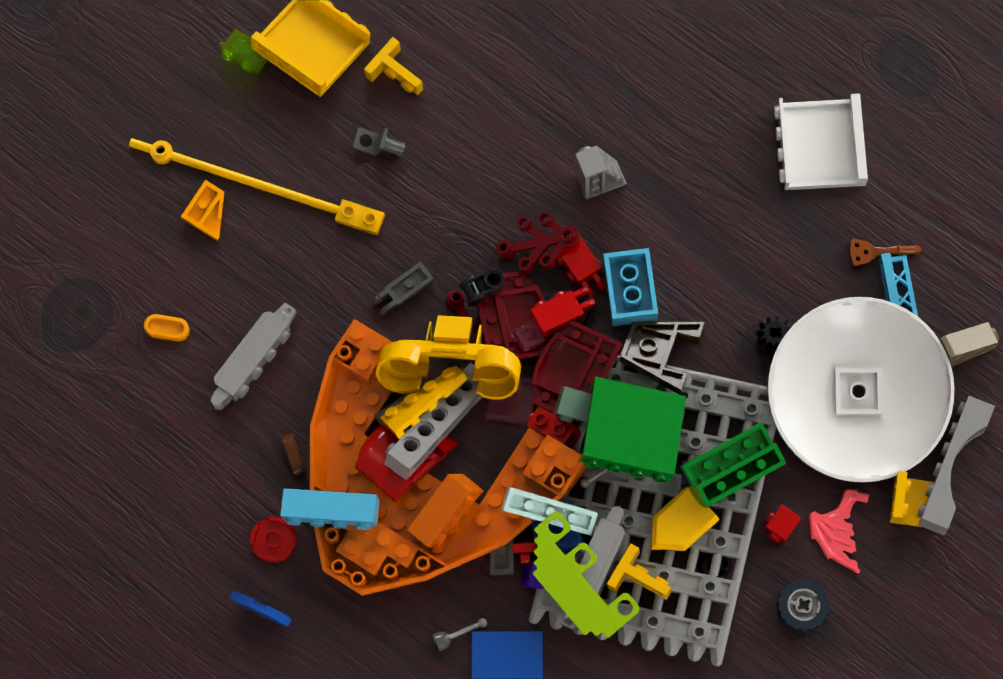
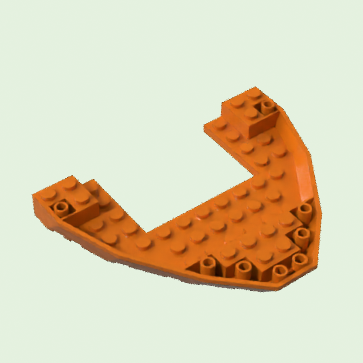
[310,319,587,596]

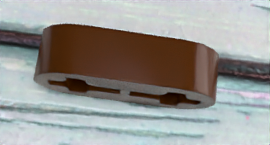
[281,433,306,477]

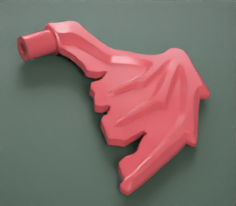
[809,489,869,574]

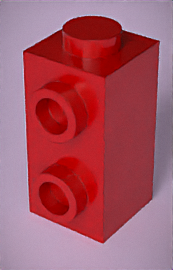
[526,406,581,449]

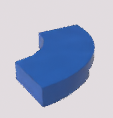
[229,591,291,627]

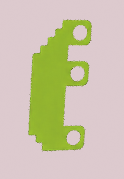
[533,512,640,638]

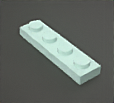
[501,486,598,536]

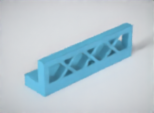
[879,253,918,316]

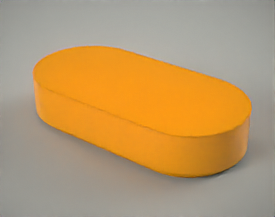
[144,314,190,342]

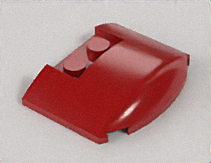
[355,424,458,502]

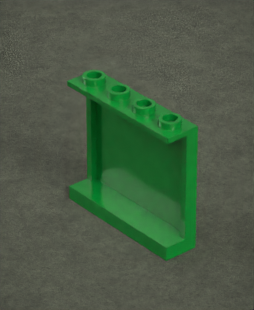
[578,377,686,483]

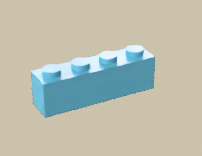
[280,489,380,530]

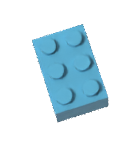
[603,248,658,327]

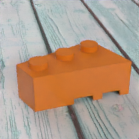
[407,474,484,548]

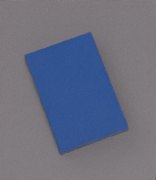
[472,631,543,679]

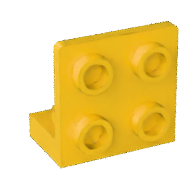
[890,471,934,527]

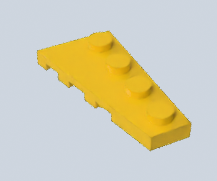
[380,365,468,439]

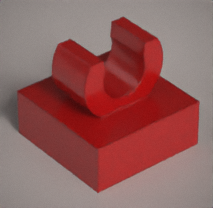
[512,540,536,564]

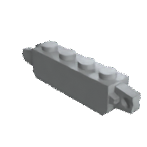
[210,303,297,411]
[560,506,626,629]

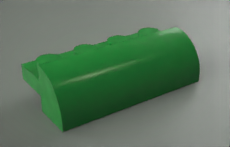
[680,422,787,508]

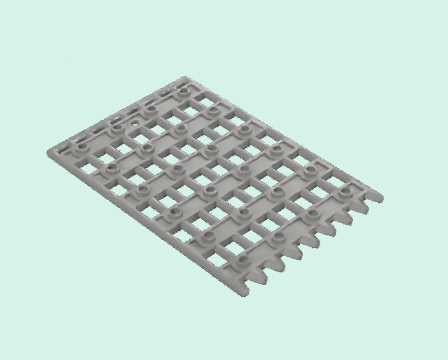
[529,355,776,667]

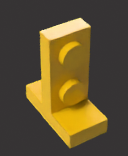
[364,37,423,96]
[607,543,671,600]

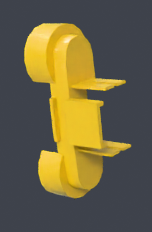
[376,315,521,400]

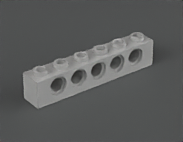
[384,362,482,481]

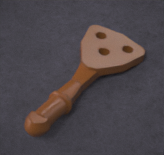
[849,238,921,267]

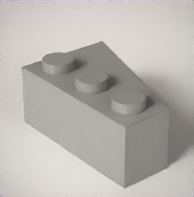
[575,146,627,200]

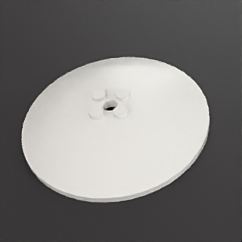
[768,297,955,482]

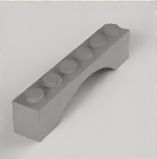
[917,396,995,536]

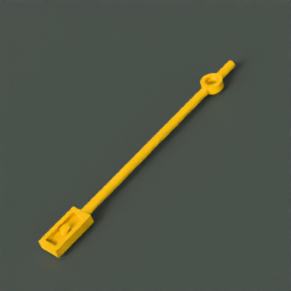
[129,138,385,236]

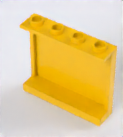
[251,0,370,97]

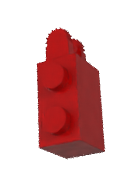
[554,236,606,299]
[529,287,596,340]

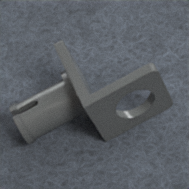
[352,127,405,157]

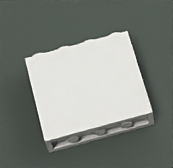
[774,94,868,190]

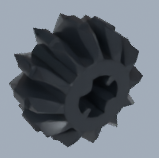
[755,316,791,355]

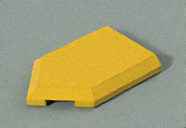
[651,486,719,551]

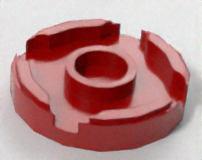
[250,516,297,563]

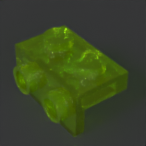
[219,29,268,75]

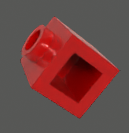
[764,504,801,545]

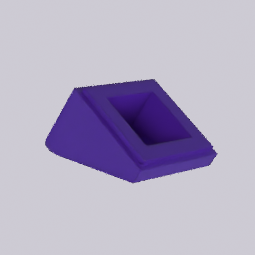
[520,562,544,589]

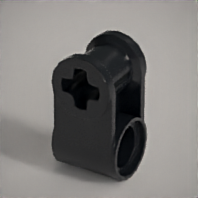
[458,269,504,306]

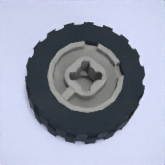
[777,579,830,633]

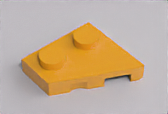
[181,180,224,241]

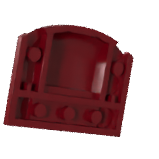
[476,271,549,360]
[532,320,622,426]

